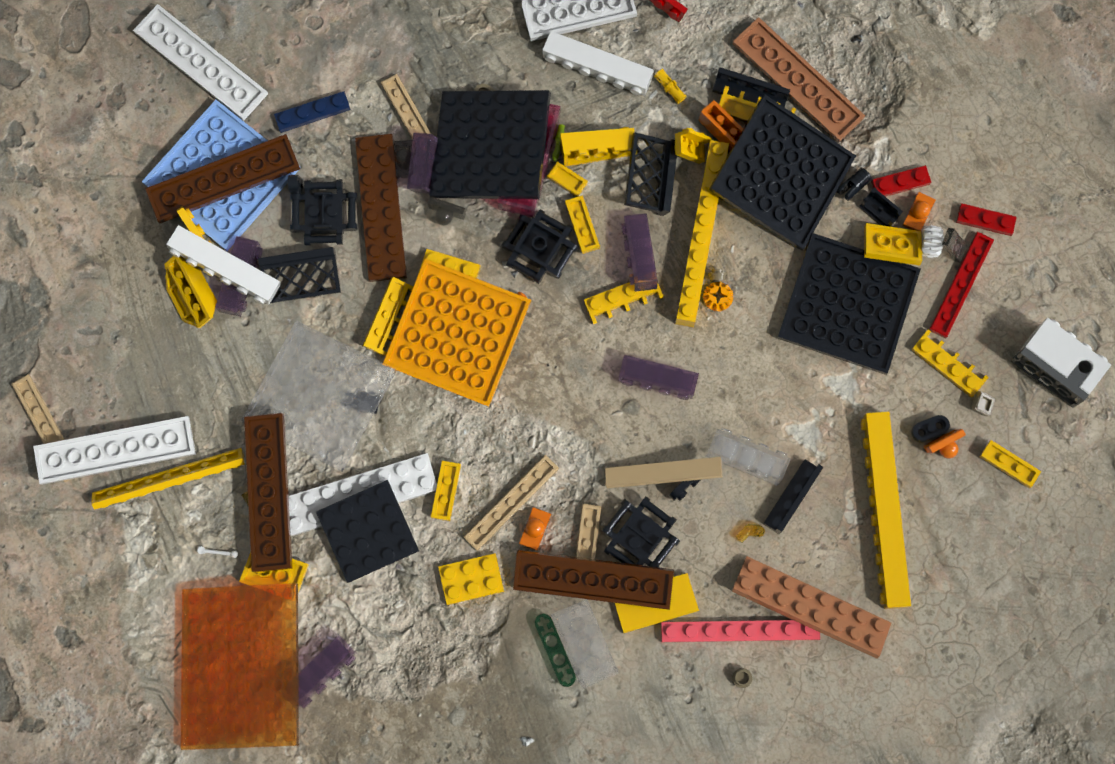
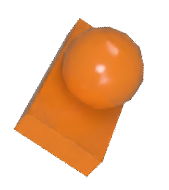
[902,192,936,231]
[924,428,966,459]
[519,507,551,551]

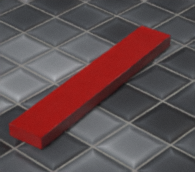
[929,231,994,339]

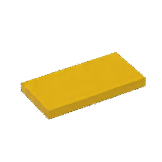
[614,573,699,634]

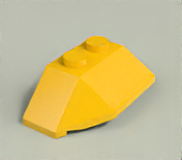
[164,256,217,328]

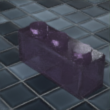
[407,133,438,193]

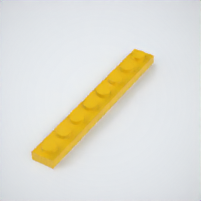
[91,448,245,510]

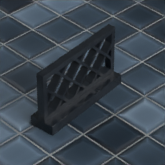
[624,132,677,216]
[258,247,341,304]

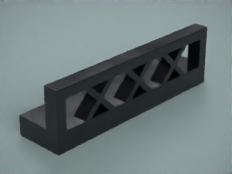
[712,67,790,108]
[763,459,824,534]

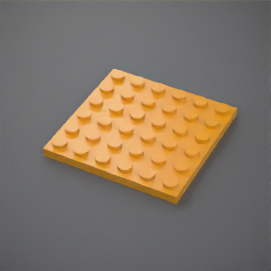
[382,259,532,407]

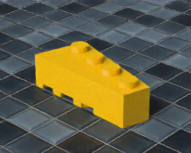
[560,127,637,167]

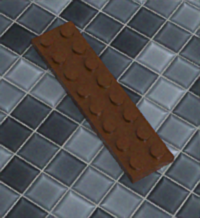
[145,134,300,224]
[355,134,407,282]
[244,413,293,572]
[513,550,674,610]

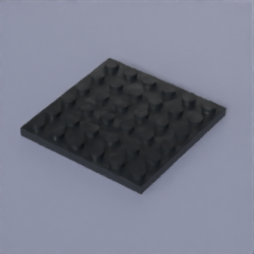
[429,90,551,199]
[709,95,856,250]
[777,233,921,375]

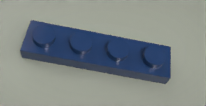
[274,91,351,133]

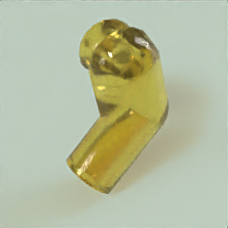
[736,524,765,543]

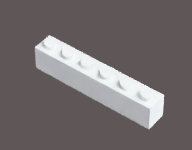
[543,31,654,96]
[166,225,280,305]

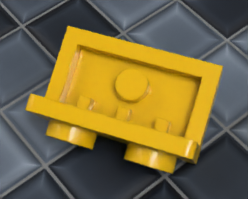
[675,128,712,164]

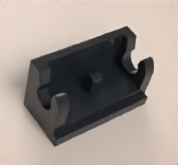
[859,187,903,227]

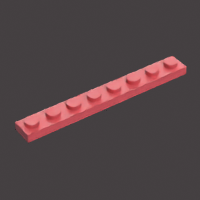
[661,620,820,643]

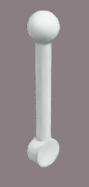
[197,546,238,558]

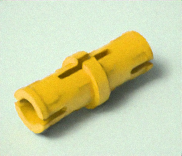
[654,69,687,104]

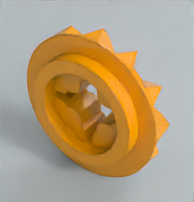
[703,281,734,311]

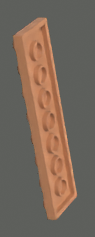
[732,17,865,143]
[732,556,891,659]

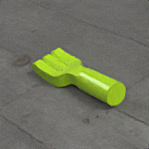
[552,124,565,161]

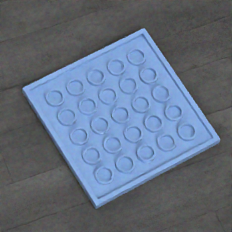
[142,100,300,251]

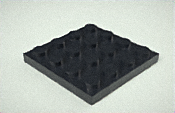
[316,480,419,583]

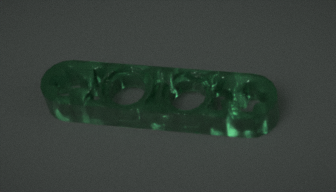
[535,614,576,687]

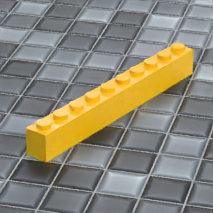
[675,140,729,328]
[861,412,911,609]

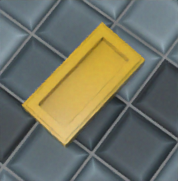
[547,161,588,197]

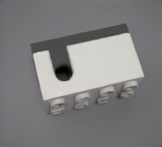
[1011,318,1111,408]

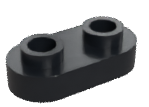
[911,415,950,442]
[669,479,702,501]

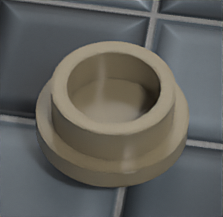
[708,269,727,281]
[732,668,752,688]

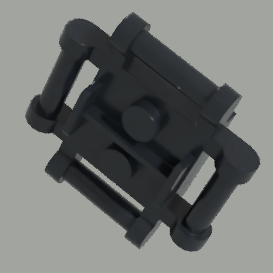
[290,179,358,246]
[501,209,578,284]
[601,496,680,568]

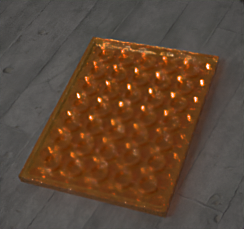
[181,583,299,750]

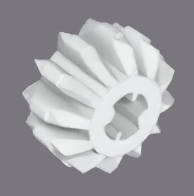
[922,225,944,258]

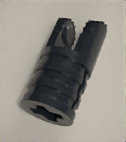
[836,167,872,201]

